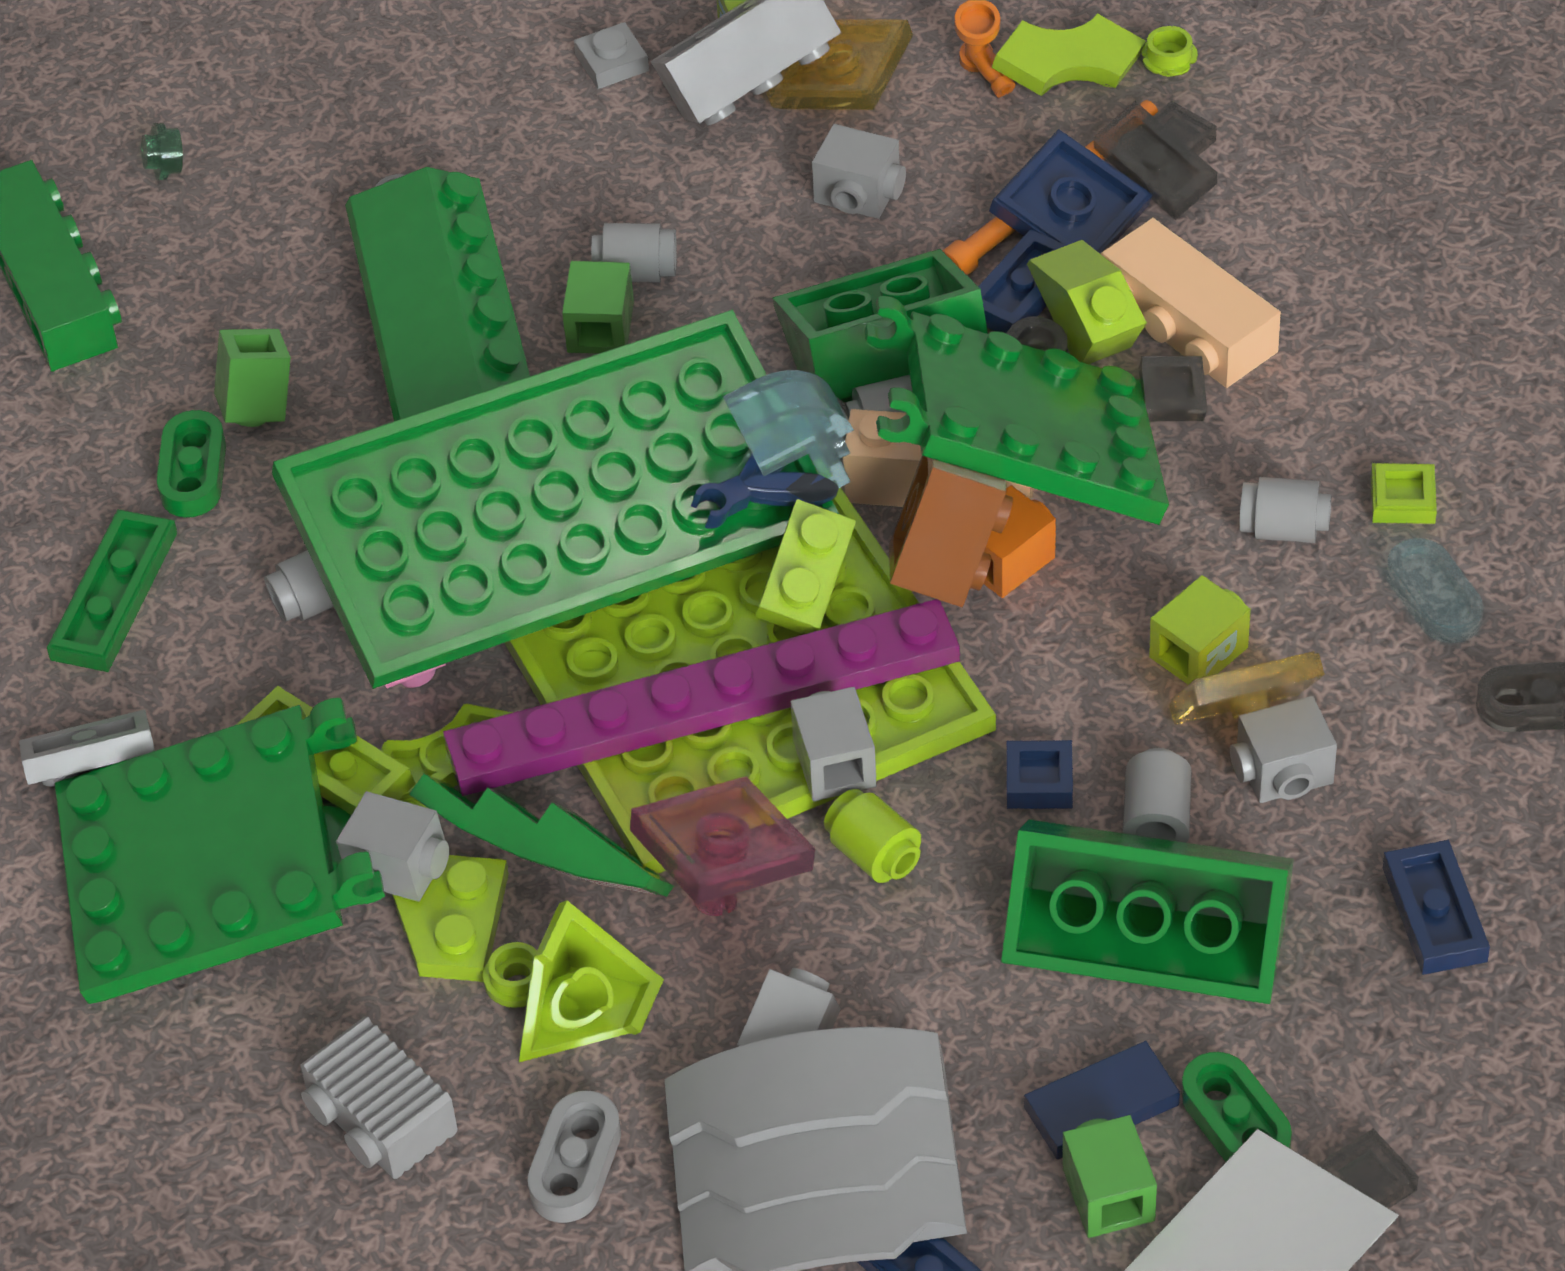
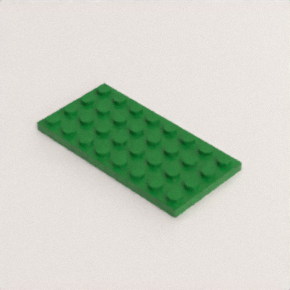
[272,309,839,689]

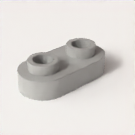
[528,1091,621,1223]

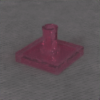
[630,776,815,916]

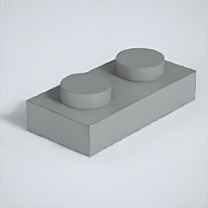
[19,709,155,786]

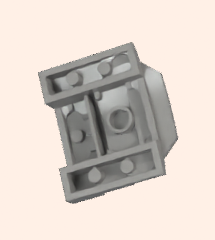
[664,1027,967,1271]

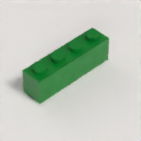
[0,160,122,372]

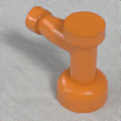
[954,0,1016,98]

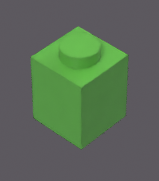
[562,261,634,354]
[214,329,291,427]
[1063,1115,1157,1238]

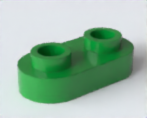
[157,410,226,518]
[1182,1052,1292,1162]

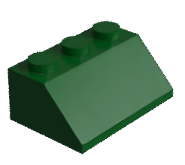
[772,249,988,405]

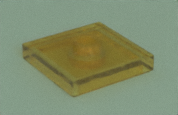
[767,19,913,110]
[1169,651,1325,725]

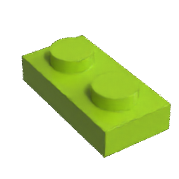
[755,499,856,635]

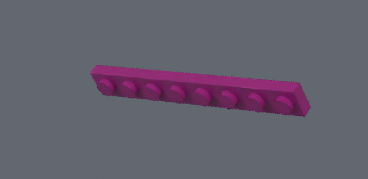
[443,599,960,796]

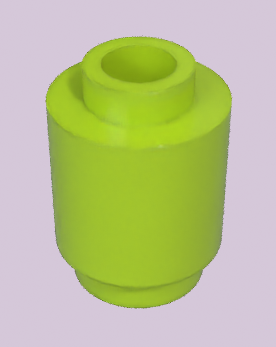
[824,789,921,883]

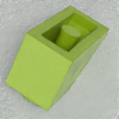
[1027,240,1147,364]

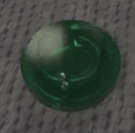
[141,122,183,180]

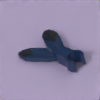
[691,424,839,529]

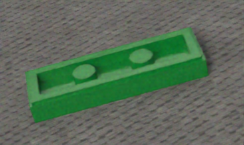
[47,509,177,672]

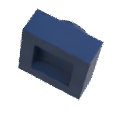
[1006,740,1073,809]

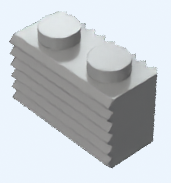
[300,1017,458,1179]

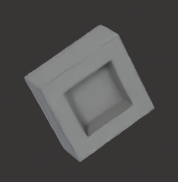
[574,22,649,89]

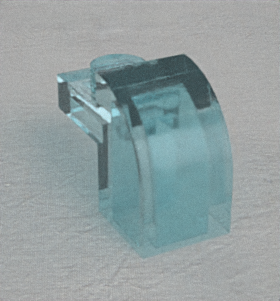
[723,370,854,488]

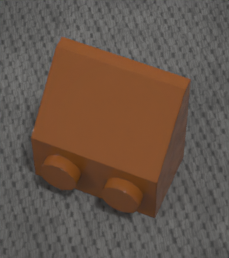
[889,456,1013,608]

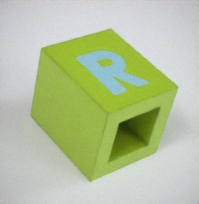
[1149,575,1251,691]

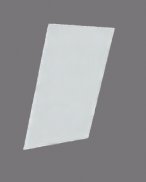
[1124,1129,1399,1271]

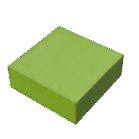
[1371,463,1437,524]

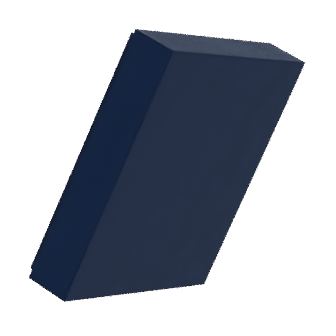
[989,129,1153,254]

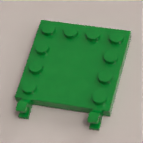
[864,296,1169,525]
[55,698,385,1004]

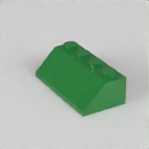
[1001,819,1294,1004]

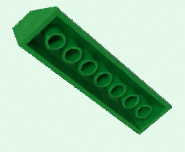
[345,167,530,421]

